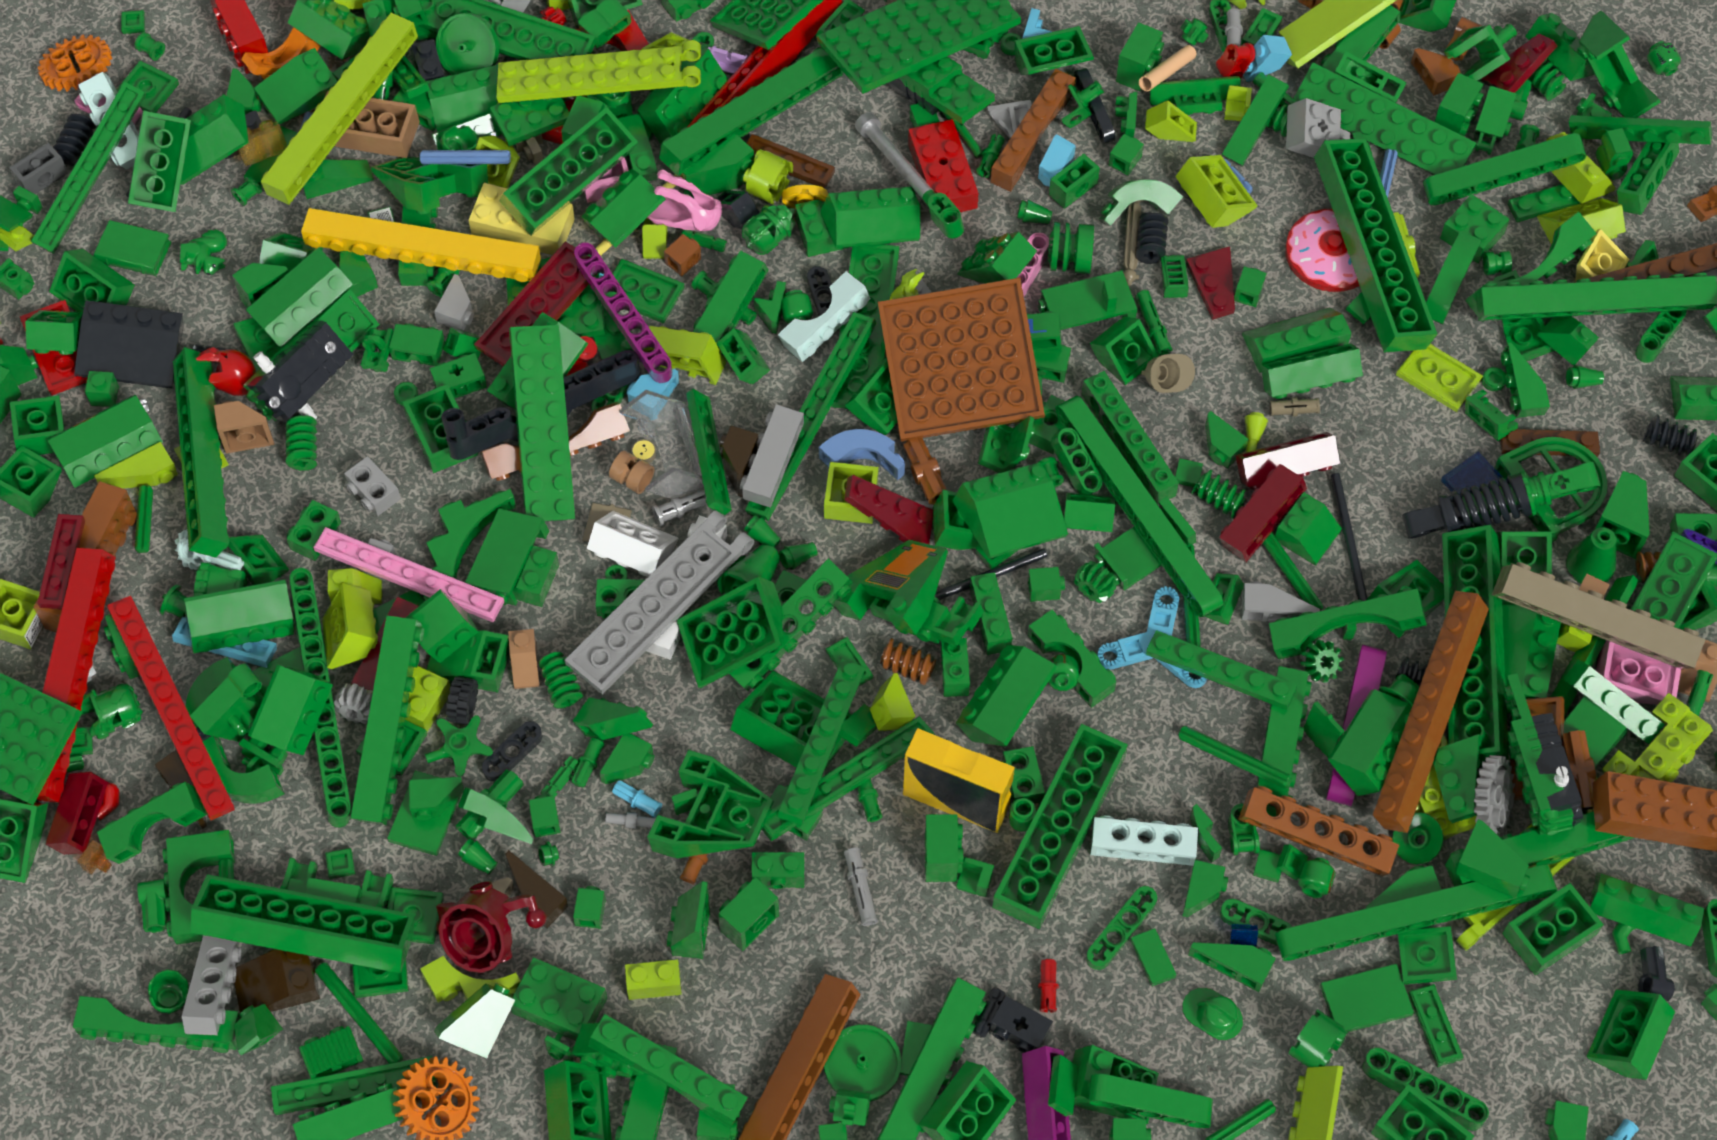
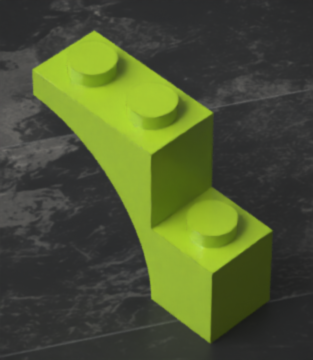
[420,956,521,1003]

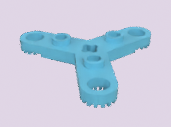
[1097,586,1207,688]

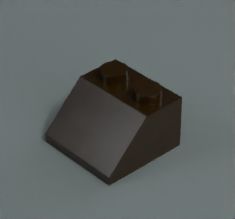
[720,426,759,497]

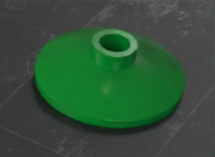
[1393,813,1444,865]

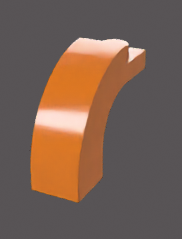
[241,27,321,80]

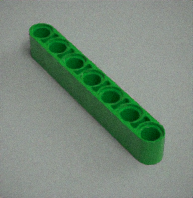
[1423,133,1587,206]

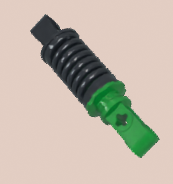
[1402,462,1601,539]

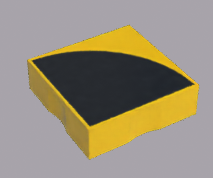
[903,728,1015,833]

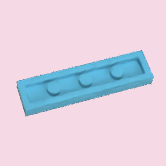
[172,617,277,668]

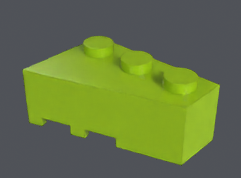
[643,326,727,385]

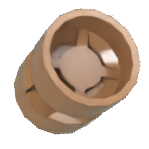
[609,450,655,494]

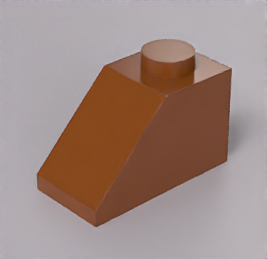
[1411,48,1461,96]

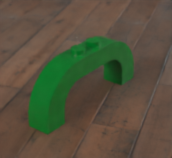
[185,657,285,804]

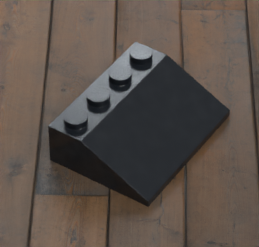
[74,300,184,389]

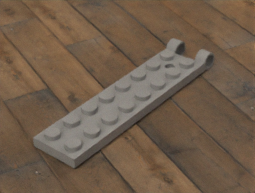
[565,510,754,695]

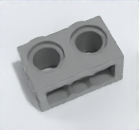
[344,456,401,516]

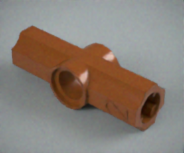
[903,438,947,505]
[1562,730,1596,811]

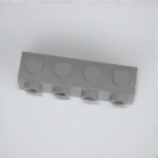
[740,404,804,508]

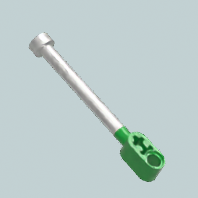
[855,112,964,239]

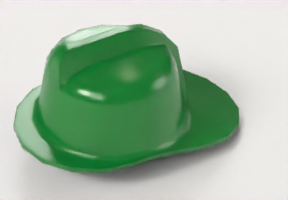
[1378,674,1419,708]
[1182,988,1243,1040]

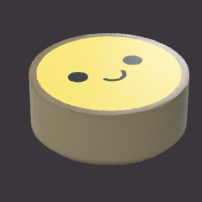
[632,439,656,464]

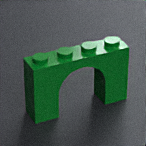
[163,830,235,945]

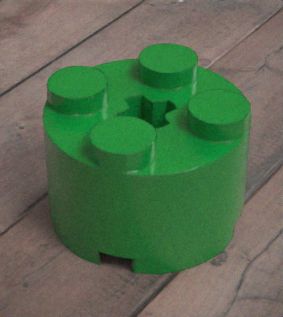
[1288,1009,1348,1068]

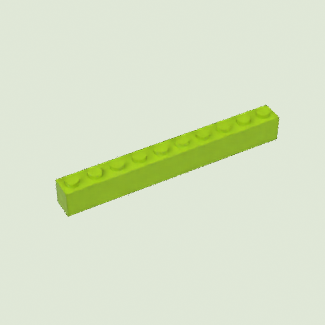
[261,13,418,205]

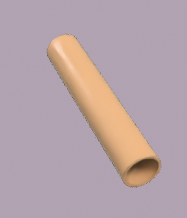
[1139,45,1196,91]

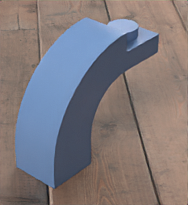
[819,429,905,481]

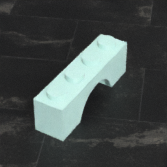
[778,271,871,362]

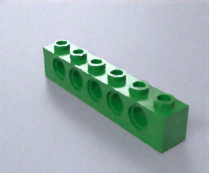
[1082,371,1179,505]
[729,558,853,691]

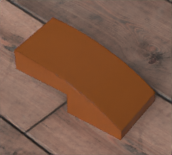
[1687,185,1717,222]

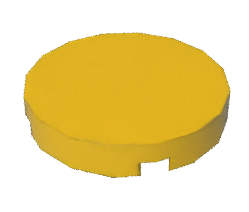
[782,185,828,209]

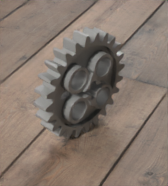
[1474,755,1515,838]

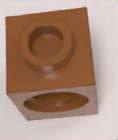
[664,234,701,277]

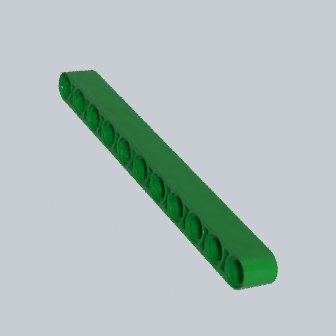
[1055,395,1224,617]
[290,568,351,828]
[1275,865,1558,961]

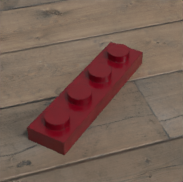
[37,514,85,610]

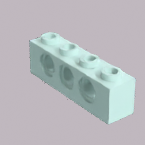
[78,72,139,170]
[1090,815,1198,866]

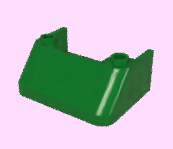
[1578,10,1661,118]

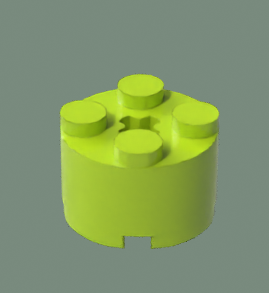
[743,149,793,205]

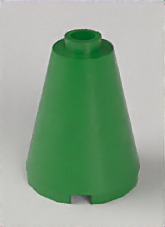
[1566,527,1616,584]
[717,545,780,594]

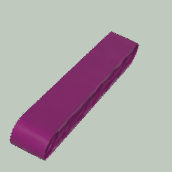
[574,242,673,383]
[1326,644,1387,807]

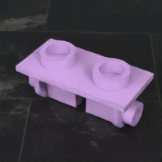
[708,46,749,75]

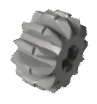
[334,683,373,724]

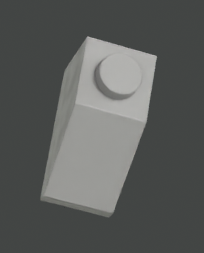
[434,274,474,331]

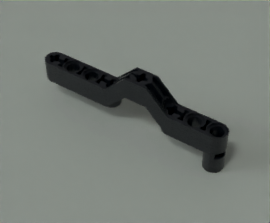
[441,350,640,460]

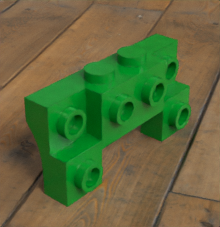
[869,596,984,646]
[280,858,394,908]

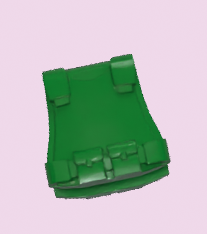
[194,562,248,596]

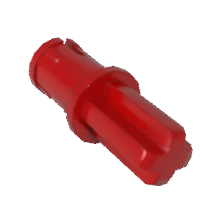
[1038,959,1059,1013]

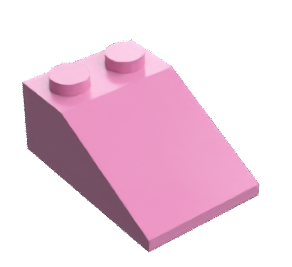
[1596,641,1681,705]

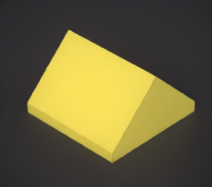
[1575,229,1630,281]

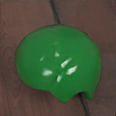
[440,125,478,150]
[148,969,189,1014]

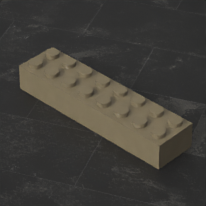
[1492,562,1705,669]

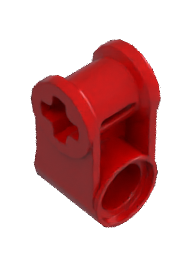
[1216,43,1255,79]

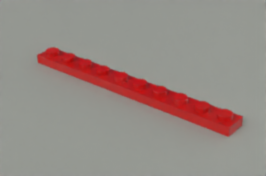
[107,595,235,821]

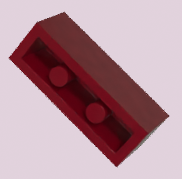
[45,772,109,855]

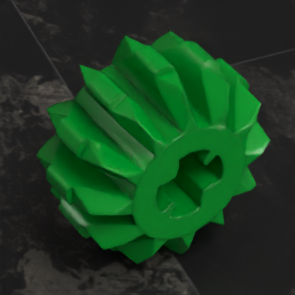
[1074,561,1117,603]
[1300,640,1345,683]

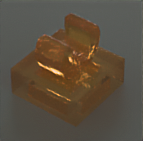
[78,840,112,875]

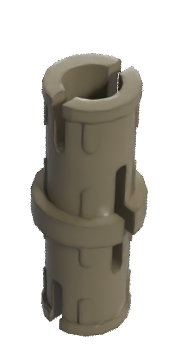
[1270,397,1320,417]

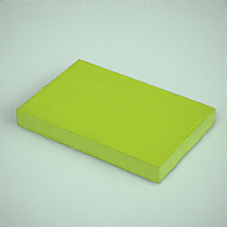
[1396,344,1483,412]

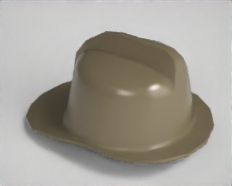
[1141,354,1195,393]

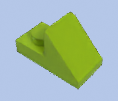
[642,218,668,259]

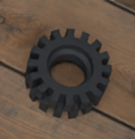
[446,676,478,725]

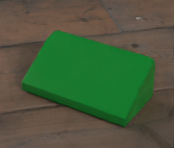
[1204,573,1244,625]

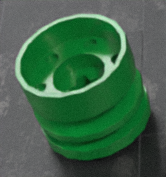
[1048,222,1094,274]

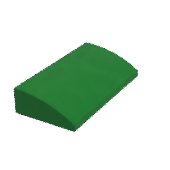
[845,356,898,435]

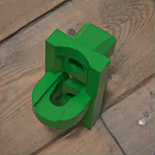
[360,328,394,372]

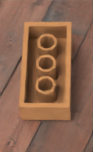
[324,91,420,158]

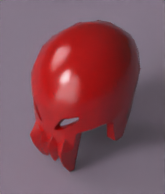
[196,347,256,396]

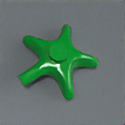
[425,715,493,777]

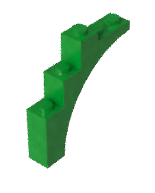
[421,489,516,602]

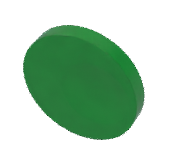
[436,13,499,75]
[824,1025,901,1102]

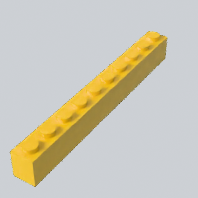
[301,208,541,282]

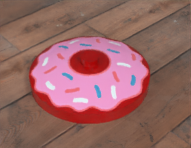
[1285,209,1360,292]

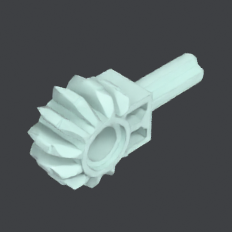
[174,529,244,570]

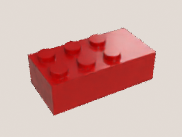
[210,0,268,74]

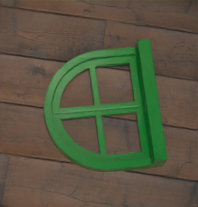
[1494,437,1607,542]

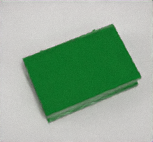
[94,220,172,277]

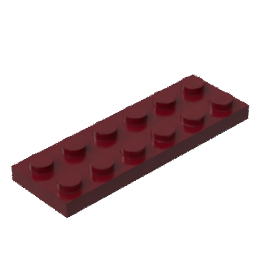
[474,241,598,367]

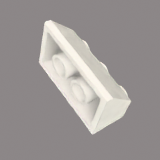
[587,511,679,577]

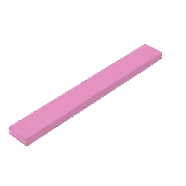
[314,527,504,622]

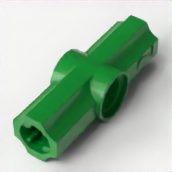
[456,769,524,841]

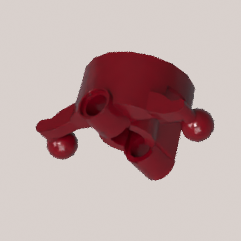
[436,881,547,973]

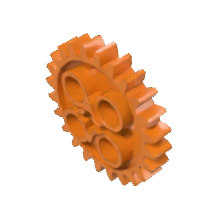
[38,34,113,92]
[393,1056,480,1140]

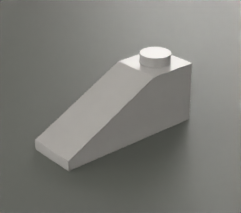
[1242,581,1320,622]

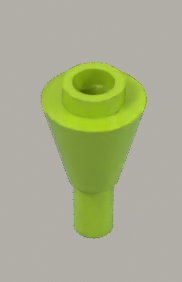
[1245,412,1268,452]

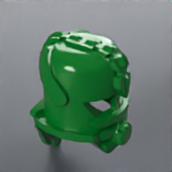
[742,205,795,255]
[81,684,143,740]

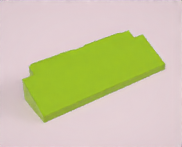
[1279,0,1396,68]

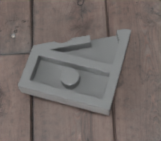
[987,100,1032,140]

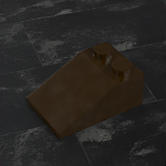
[234,949,320,1013]

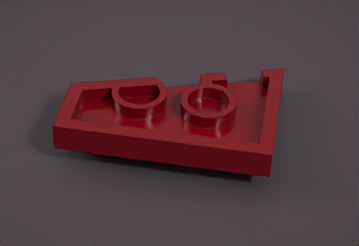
[1480,34,1557,93]
[1186,246,1235,320]

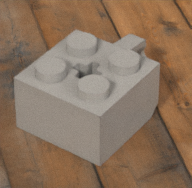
[1286,98,1350,158]

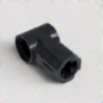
[1638,946,1675,1001]

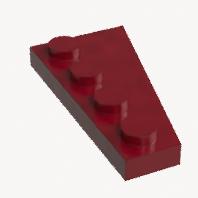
[844,475,933,544]

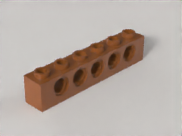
[1238,786,1399,877]

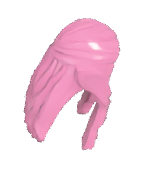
[647,170,722,231]

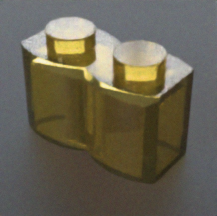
[238,120,287,166]

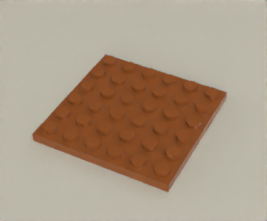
[878,278,1045,442]

